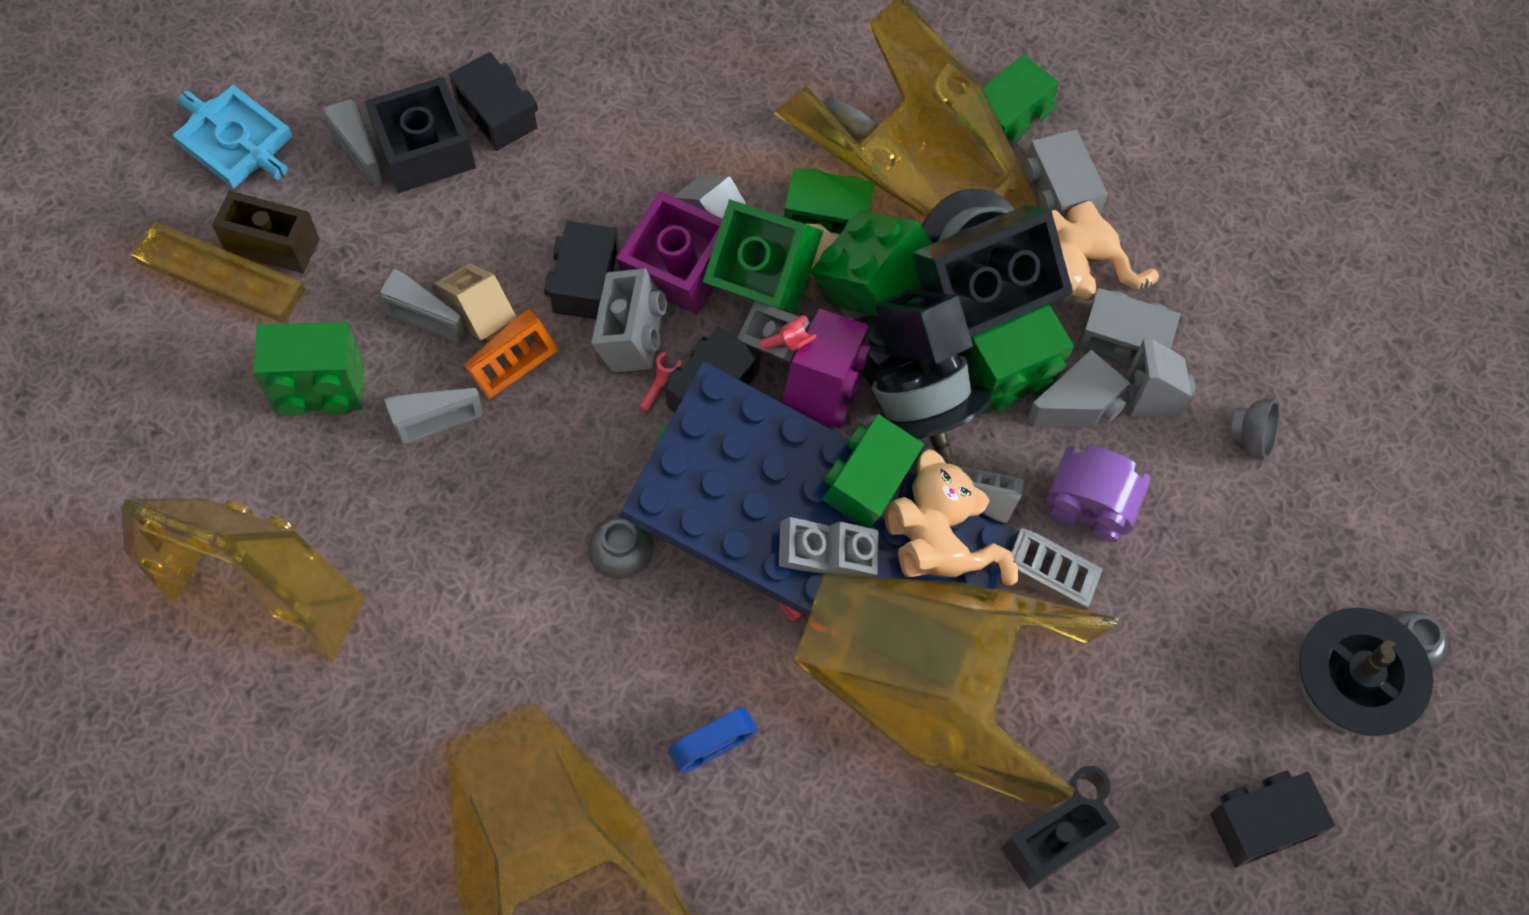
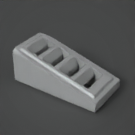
[323,99,384,187]
[379,269,466,344]
[384,388,484,444]
[955,465,1024,524]
[1011,527,1103,611]

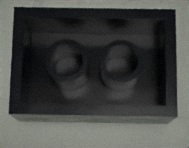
[912,205,1073,337]

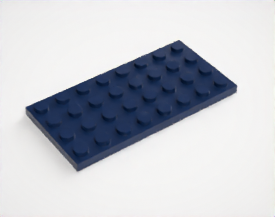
[619,361,1019,690]

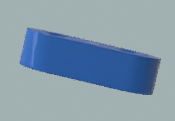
[668,708,758,774]

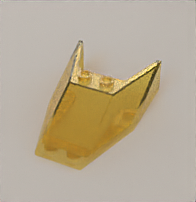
[774,0,1038,217]
[121,498,366,662]
[794,574,1118,808]
[447,703,691,915]

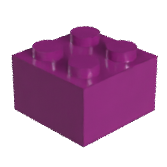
[616,191,723,315]
[782,308,872,430]

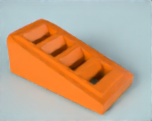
[464,309,559,400]

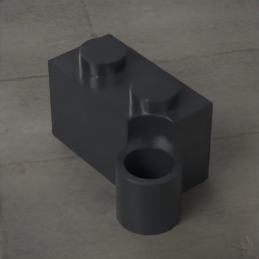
[1001,766,1120,890]

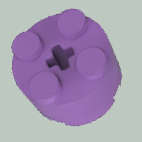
[1046,445,1151,543]

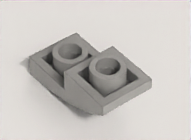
[779,517,878,577]

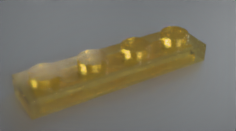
[132,222,306,324]

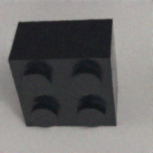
[364,77,476,193]

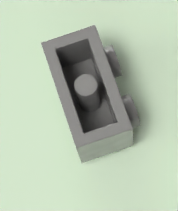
[591,268,667,372]

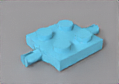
[172,85,293,189]

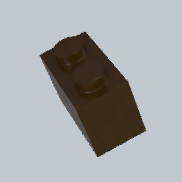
[212,190,320,273]

